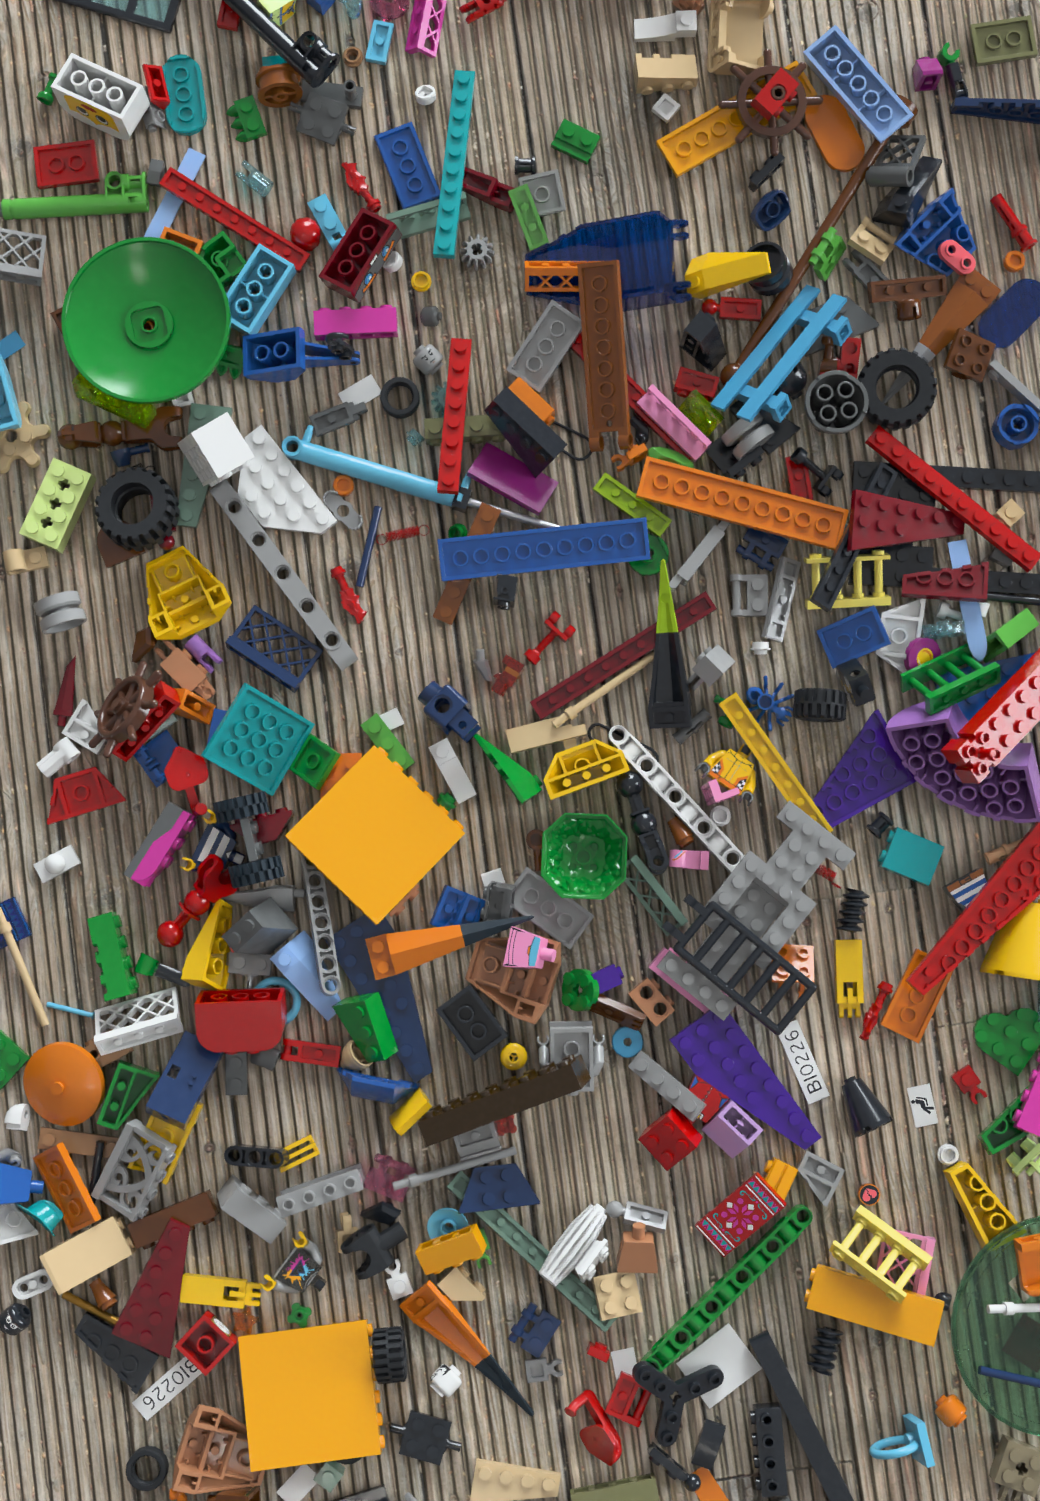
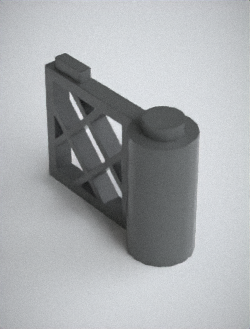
[865,135,927,187]

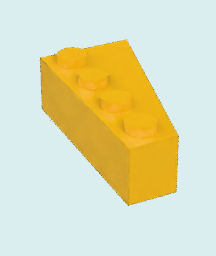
[942,1161,1026,1251]

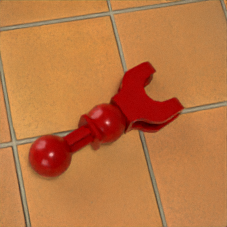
[157,854,238,948]

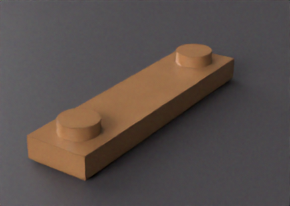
[38,1126,119,1158]

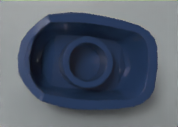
[750,189,791,231]

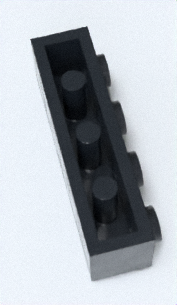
[750,1402,788,1497]

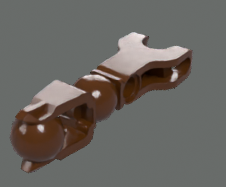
[57,406,184,452]

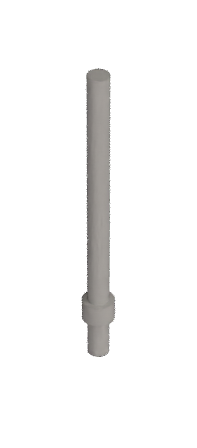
[392,1146,517,1191]

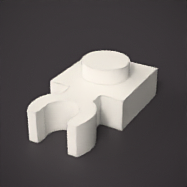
[385,1258,414,1301]

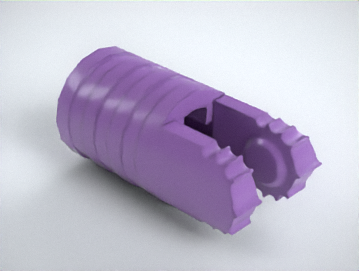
[184,634,223,674]

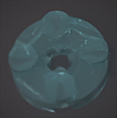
[922,620,965,639]

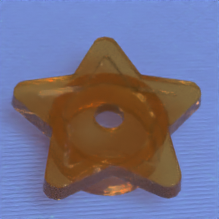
[232,1306,259,1335]

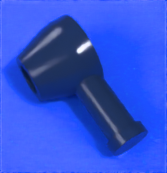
[110,442,150,468]

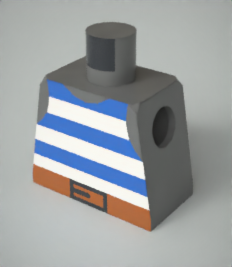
[942,868,987,913]

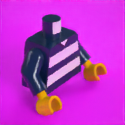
[180,809,246,872]

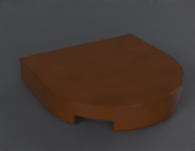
[97,521,146,568]

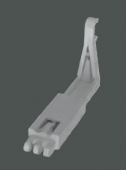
[669,521,790,592]

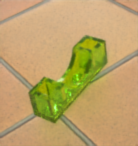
[72,372,157,429]

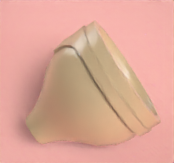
[340,1039,373,1071]

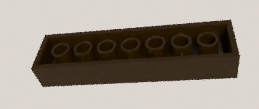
[418,1054,591,1147]

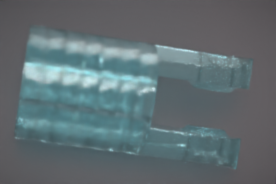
[235,160,274,197]

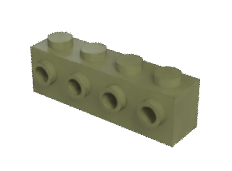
[424,415,506,446]

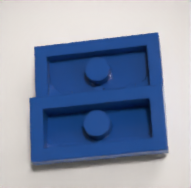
[429,885,485,927]

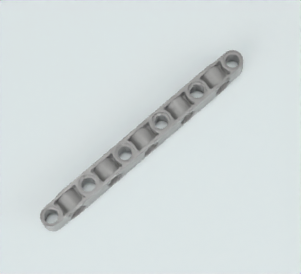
[209,479,358,671]

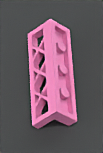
[636,384,712,462]
[701,779,740,806]

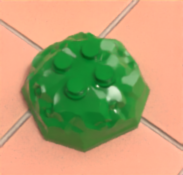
[541,813,628,900]

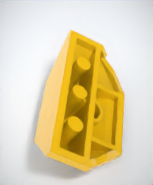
[543,739,630,800]

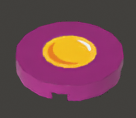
[904,637,941,671]

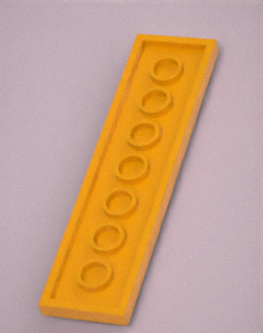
[656,60,818,178]

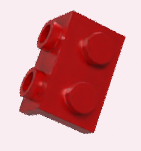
[673,366,720,404]

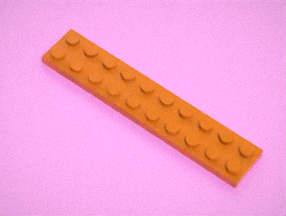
[636,456,849,551]

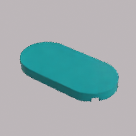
[162,54,207,136]

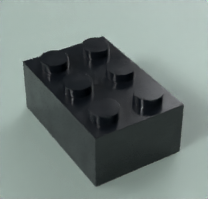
[436,983,508,1061]

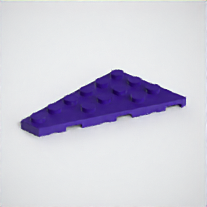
[813,709,916,828]

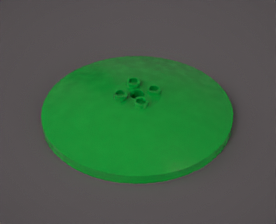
[61,237,231,404]

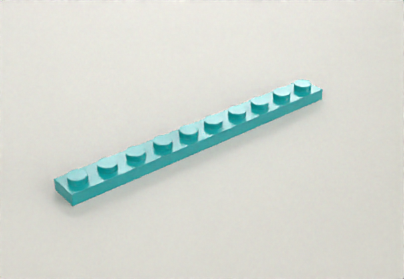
[433,70,476,259]

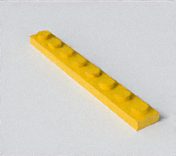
[719,692,833,832]

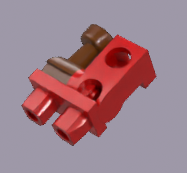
[817,336,862,379]

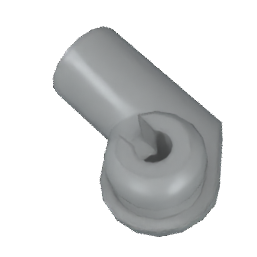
[0,1148,22,1167]

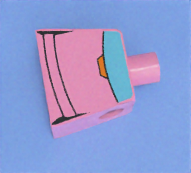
[503,926,556,969]

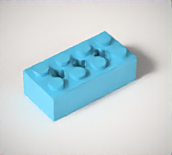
[226,243,297,336]

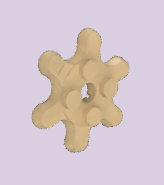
[0,401,51,474]

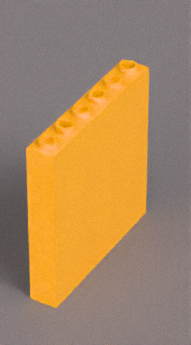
[285,745,465,925]
[238,1319,385,1472]

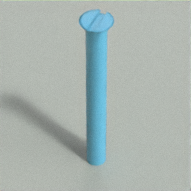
[46,1002,95,1020]

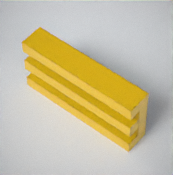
[274,1134,320,1173]

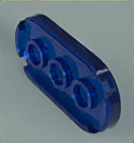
[978,279,1040,349]

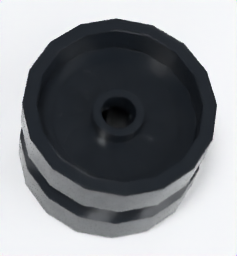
[747,241,793,296]

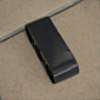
[224,1144,290,1169]

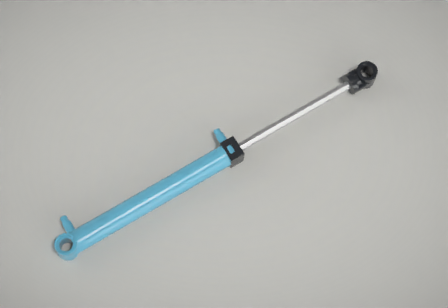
[282,425,560,528]

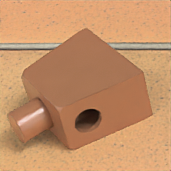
[616,1222,658,1273]

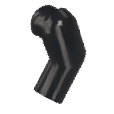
[630,415,649,445]

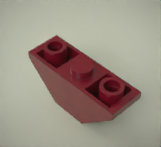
[230,807,294,844]

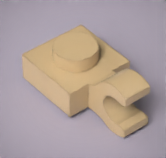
[336,1212,358,1253]

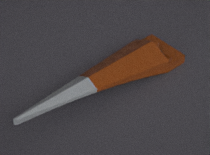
[882,269,1001,404]

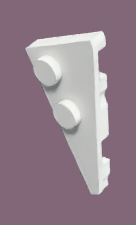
[0,1204,38,1245]

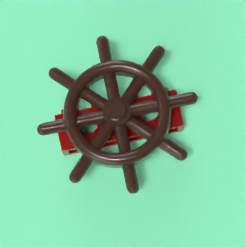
[89,661,181,762]

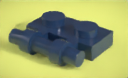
[735,528,789,572]
[508,1302,561,1359]

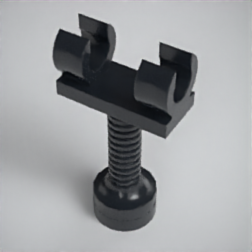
[790,447,844,497]

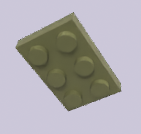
[969,15,1038,67]

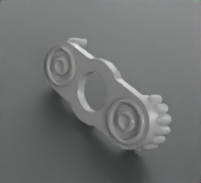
[323,490,363,530]

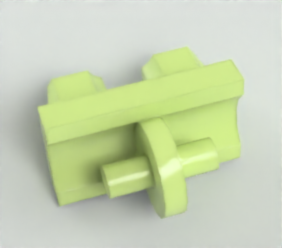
[1006,1138,1040,1177]

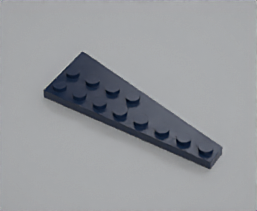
[950,96,1040,125]

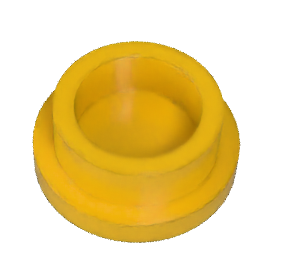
[411,271,432,292]

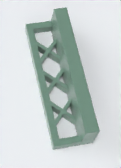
[385,192,471,240]
[624,854,688,936]

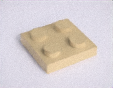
[592,1272,643,1321]

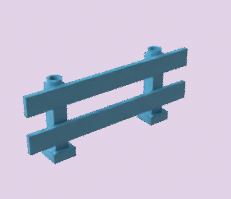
[710,284,852,423]

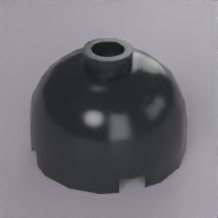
[773,361,807,400]

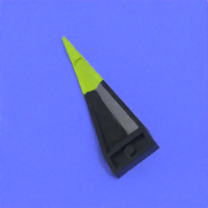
[648,559,692,729]

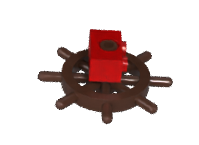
[718,49,823,156]

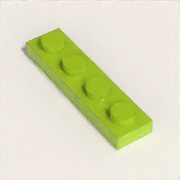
[593,472,672,537]

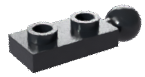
[647,1442,701,1492]

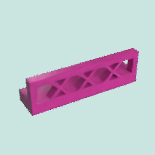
[405,0,447,58]

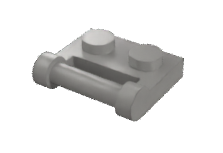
[730,574,768,617]

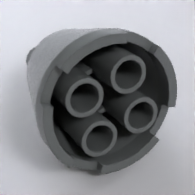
[804,370,869,434]

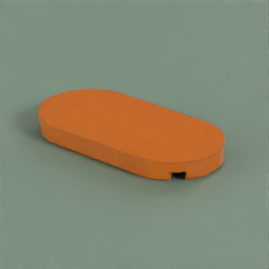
[804,95,865,172]

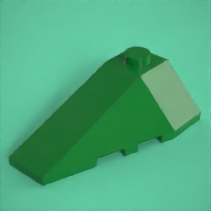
[473,733,543,805]

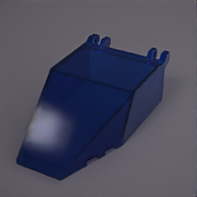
[525,210,692,312]

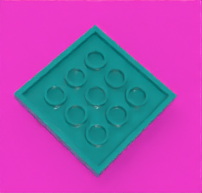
[201,682,315,796]

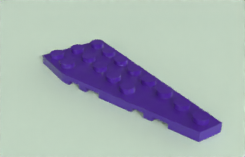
[669,1010,821,1150]

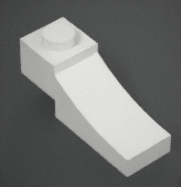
[634,10,697,42]
[428,738,477,804]

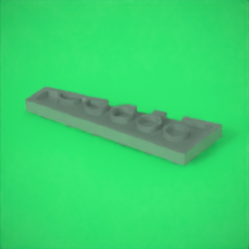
[176,403,233,528]

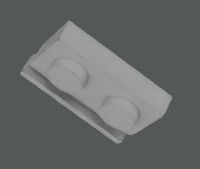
[453,1122,502,1161]

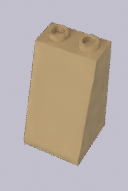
[39,1213,136,1295]

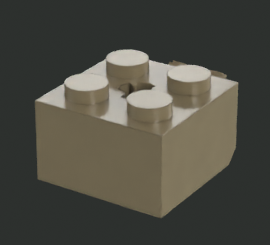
[989,1434,1040,1501]

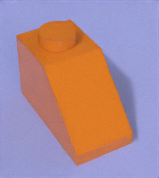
[173,688,216,725]

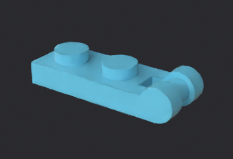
[307,193,346,252]

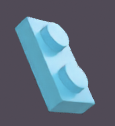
[365,20,394,66]

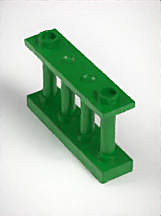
[900,643,1001,716]

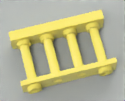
[803,550,891,610]
[829,1205,933,1304]

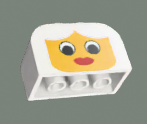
[51,53,150,140]

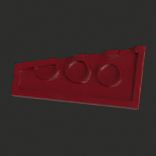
[901,561,989,603]

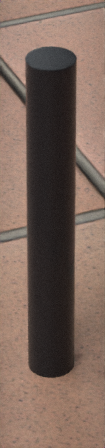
[987,592,1040,606]
[88,1140,105,1204]

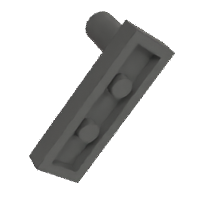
[300,79,364,110]

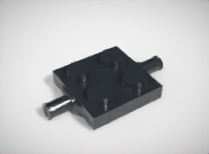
[389,1410,462,1466]

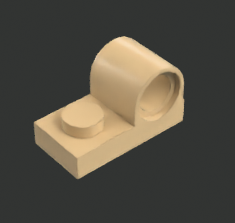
[2,546,50,576]

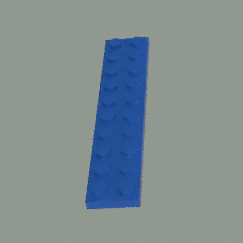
[437,517,651,581]

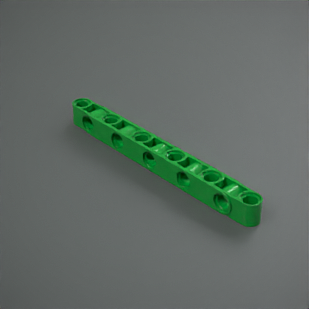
[640,1204,813,1372]

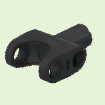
[340,1221,408,1280]

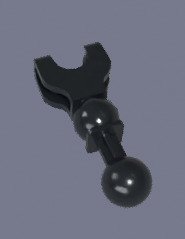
[616,771,669,875]

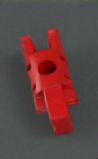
[459,0,507,24]

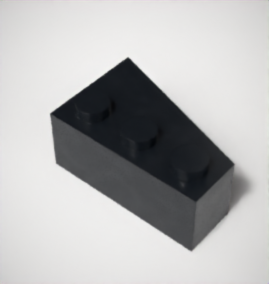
[679,310,727,372]

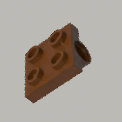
[943,328,996,384]

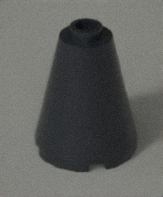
[842,1076,893,1138]

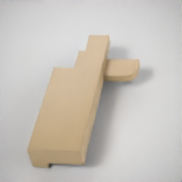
[505,717,587,754]

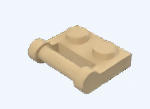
[847,216,897,266]

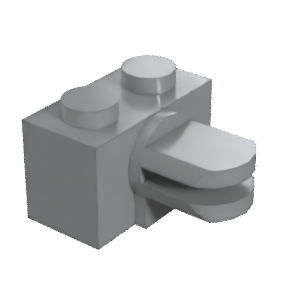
[687,644,736,691]

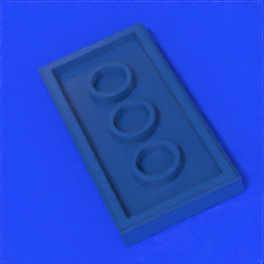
[374,121,440,209]

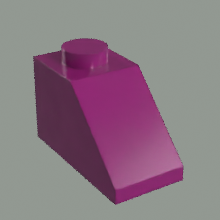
[912,57,943,92]

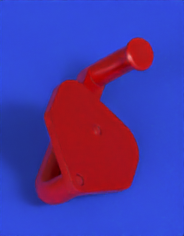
[164,746,209,816]
[564,1390,622,1466]

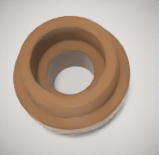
[343,46,363,68]

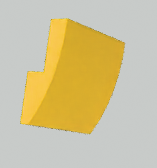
[389,1087,432,1136]

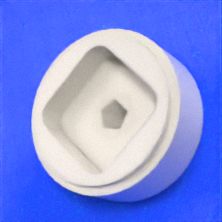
[415,85,436,105]
[383,251,403,272]

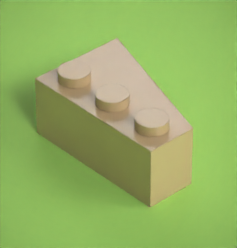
[633,53,698,95]

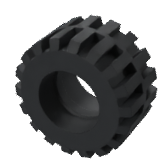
[793,688,847,722]
[372,1326,407,1384]

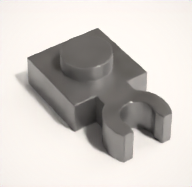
[525,1357,563,1383]

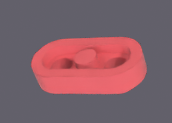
[938,240,976,275]

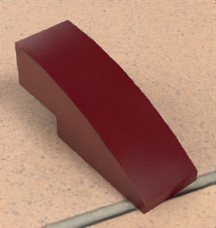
[462,167,514,214]

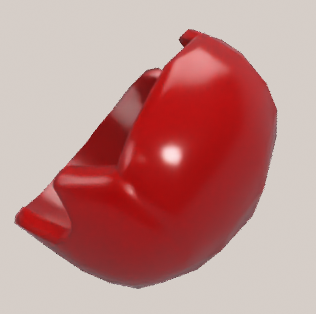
[290,218,321,252]

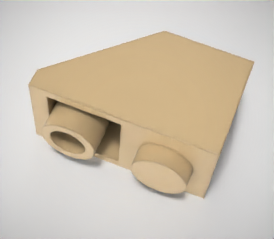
[437,1265,486,1301]

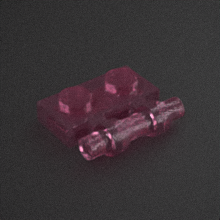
[363,1153,415,1203]

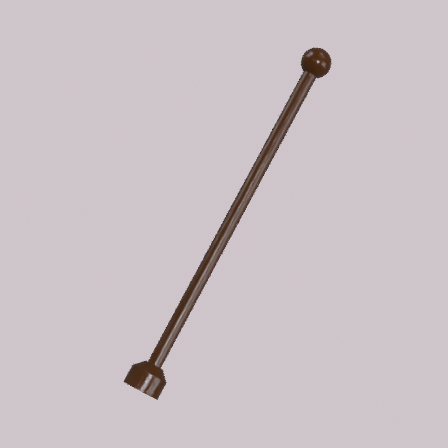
[720,94,918,386]

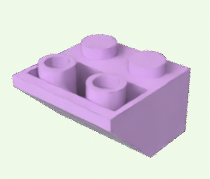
[701,1098,763,1159]

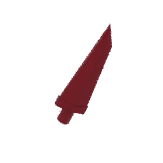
[53,655,76,727]

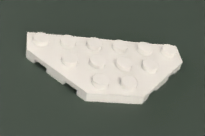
[238,425,338,535]

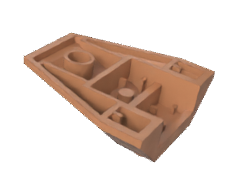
[465,936,561,1024]
[172,1404,265,1494]

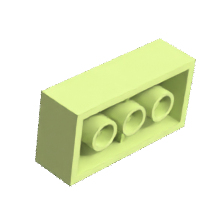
[19,457,96,554]

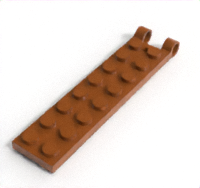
[577,260,633,452]

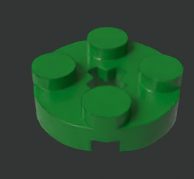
[628,534,669,576]
[562,969,599,1011]

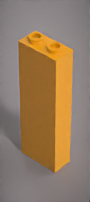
[804,1264,944,1347]

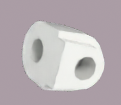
[4,1103,30,1131]

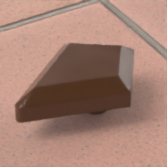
[132,626,157,663]

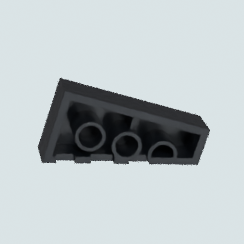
[484,386,568,478]

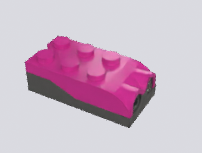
[123,802,197,887]

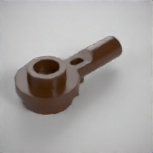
[526,829,543,871]

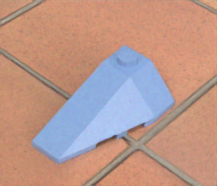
[270,930,341,1021]

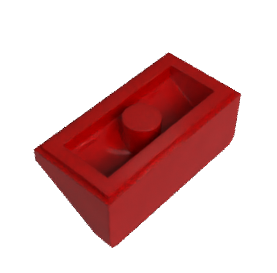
[142,64,170,110]

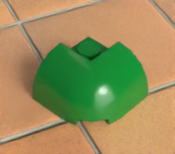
[200,230,247,288]

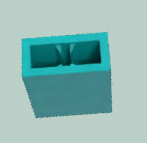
[878,827,944,886]

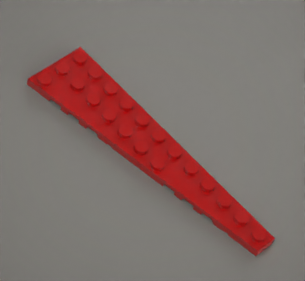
[906,822,1040,995]

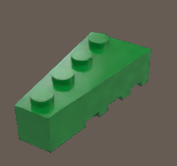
[87,912,139,1002]
[977,1084,1030,1155]

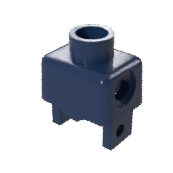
[418,681,481,743]

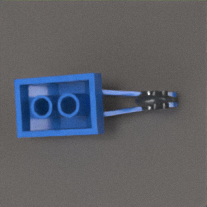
[242,327,360,383]

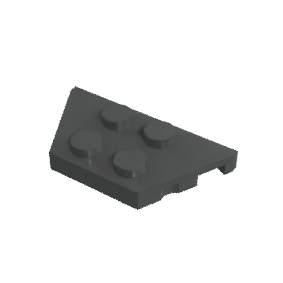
[805,295,879,357]

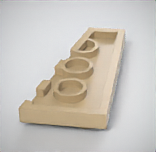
[470,1458,561,1501]

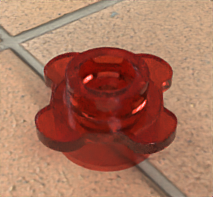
[495,1114,517,1136]

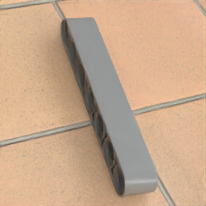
[301,856,341,996]

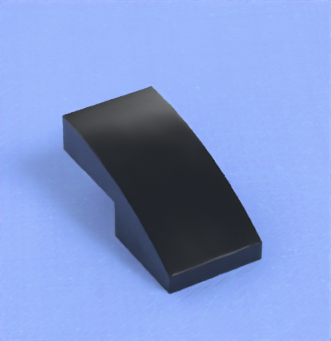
[691,1419,726,1470]

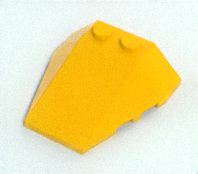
[146,546,232,640]

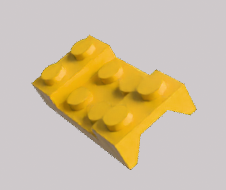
[127,1102,204,1185]

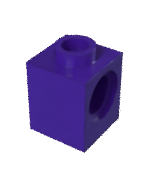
[591,964,624,994]

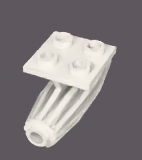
[539,1203,609,1287]

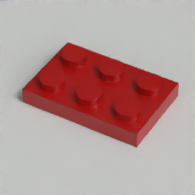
[33,139,100,190]

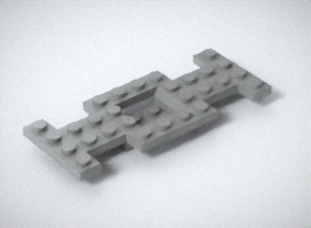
[656,800,856,1021]

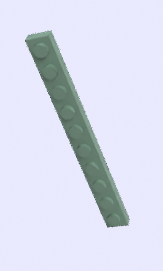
[446,1171,618,1333]

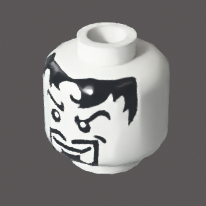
[430,1364,462,1397]

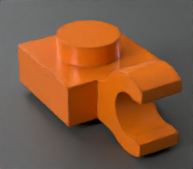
[611,443,648,472]

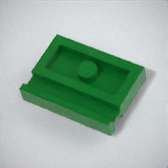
[551,119,601,165]

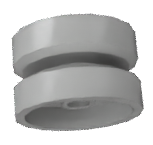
[721,413,775,461]
[33,591,87,634]

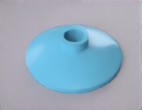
[427,1208,469,1239]

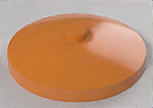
[23,1042,105,1126]

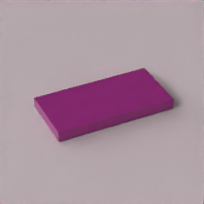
[466,442,559,516]

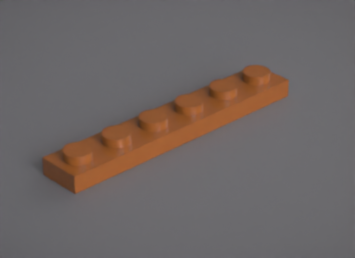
[432,502,501,625]

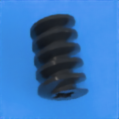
[835,887,870,933]
[807,1326,844,1376]

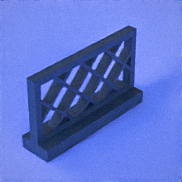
[225,605,323,693]

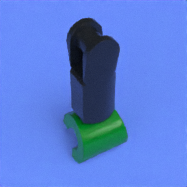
[937,42,968,101]
[134,952,191,987]

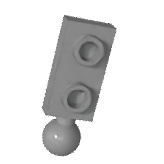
[606,1201,668,1234]

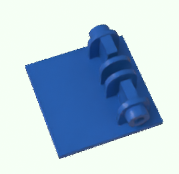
[134,730,178,788]

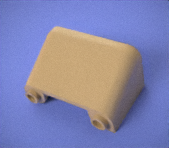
[707,0,774,76]

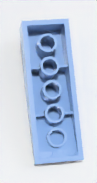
[803,24,914,143]

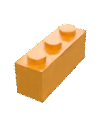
[415,1223,487,1275]

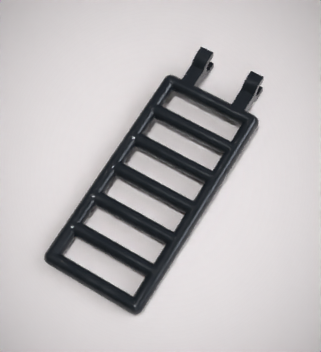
[661,894,817,1035]

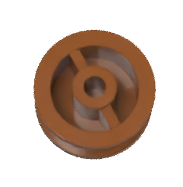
[255,63,303,108]

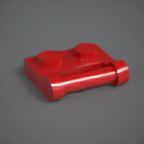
[604,1371,651,1427]

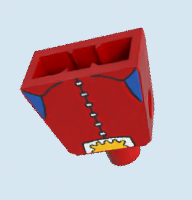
[684,1073,729,1125]

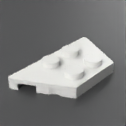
[875,598,926,673]

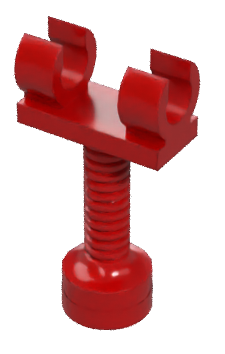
[523,611,576,665]

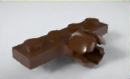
[867,274,947,321]

